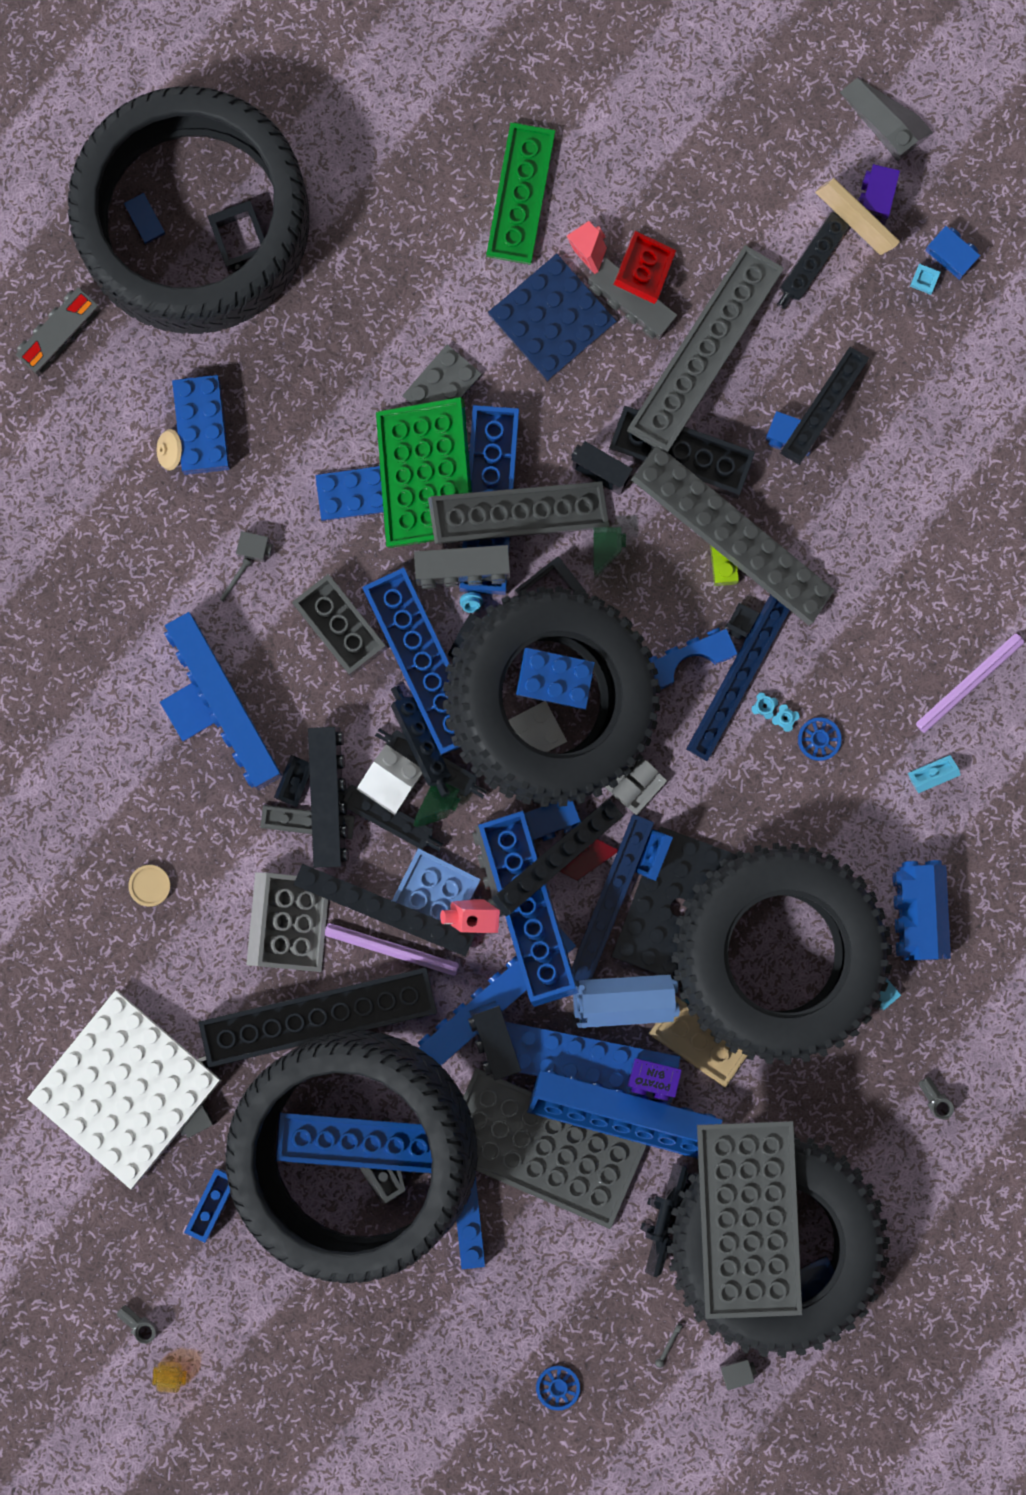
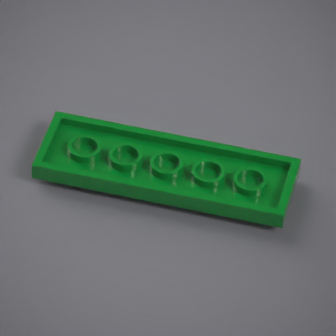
[486,122,555,265]

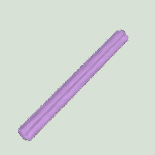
[916,634,1024,733]
[325,923,459,976]

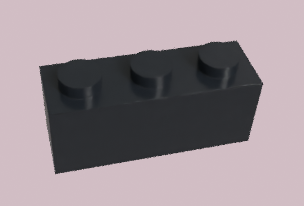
[468,1001,521,1081]

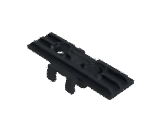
[640,1163,688,1278]

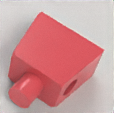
[440,899,500,933]

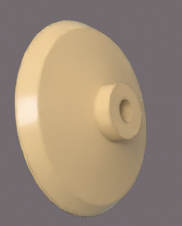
[157,429,182,471]
[129,865,170,907]

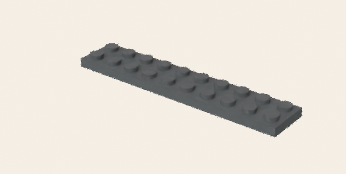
[627,245,784,453]
[631,446,834,625]

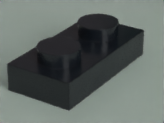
[274,755,310,807]

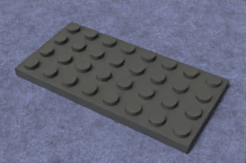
[464,1068,647,1229]
[697,1121,802,1319]

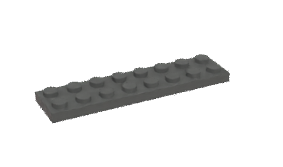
[428,482,609,544]

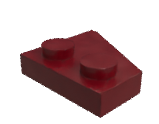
[559,839,618,881]

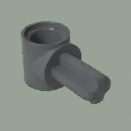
[918,1077,954,1120]
[117,1305,158,1344]

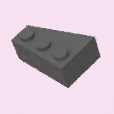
[360,1118,405,1204]

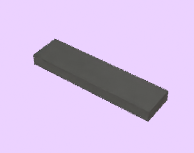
[260,805,355,839]

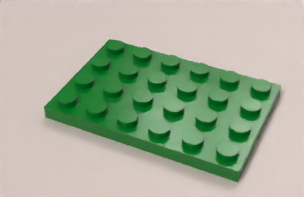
[376,397,472,548]

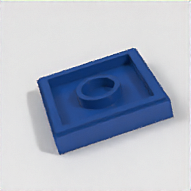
[160,683,214,742]
[635,829,673,881]

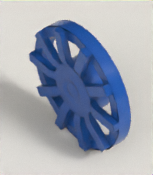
[798,718,841,761]
[536,1366,580,1411]

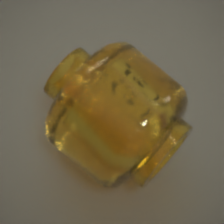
[152,1361,187,1393]

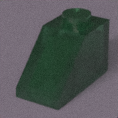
[593,527,626,576]
[413,783,461,827]

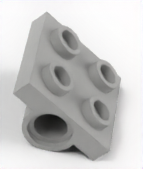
[605,758,667,815]

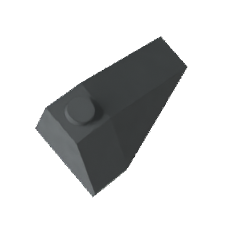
[840,78,933,161]

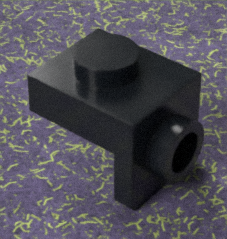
[726,603,760,639]

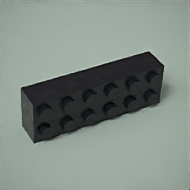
[608,405,755,499]

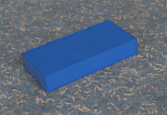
[124,193,165,245]

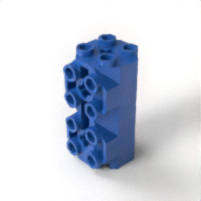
[892,860,951,961]

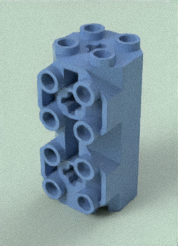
[573,975,680,1028]

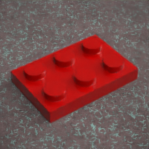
[613,231,676,304]

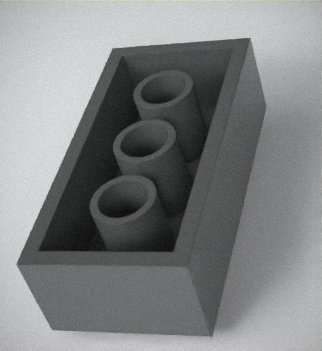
[414,545,510,589]
[292,574,387,677]

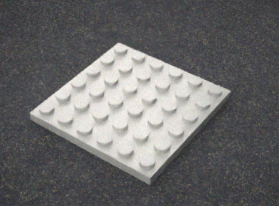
[27,990,222,1189]

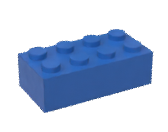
[172,375,230,475]

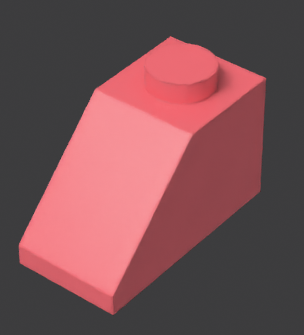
[567,221,607,274]

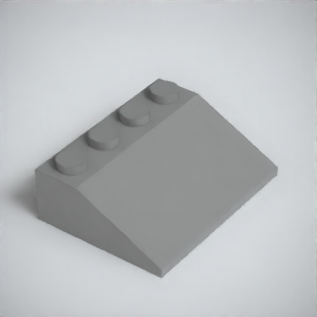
[246,872,328,972]

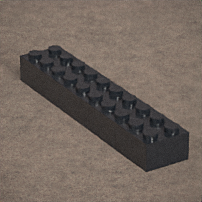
[198,968,438,1068]

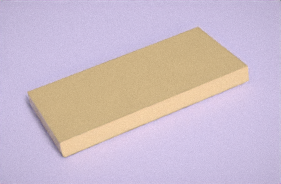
[815,178,899,255]
[649,996,747,1087]

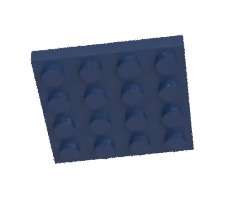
[488,253,617,382]

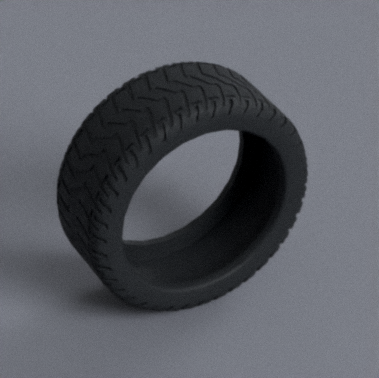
[68,86,309,334]
[225,1030,478,1283]

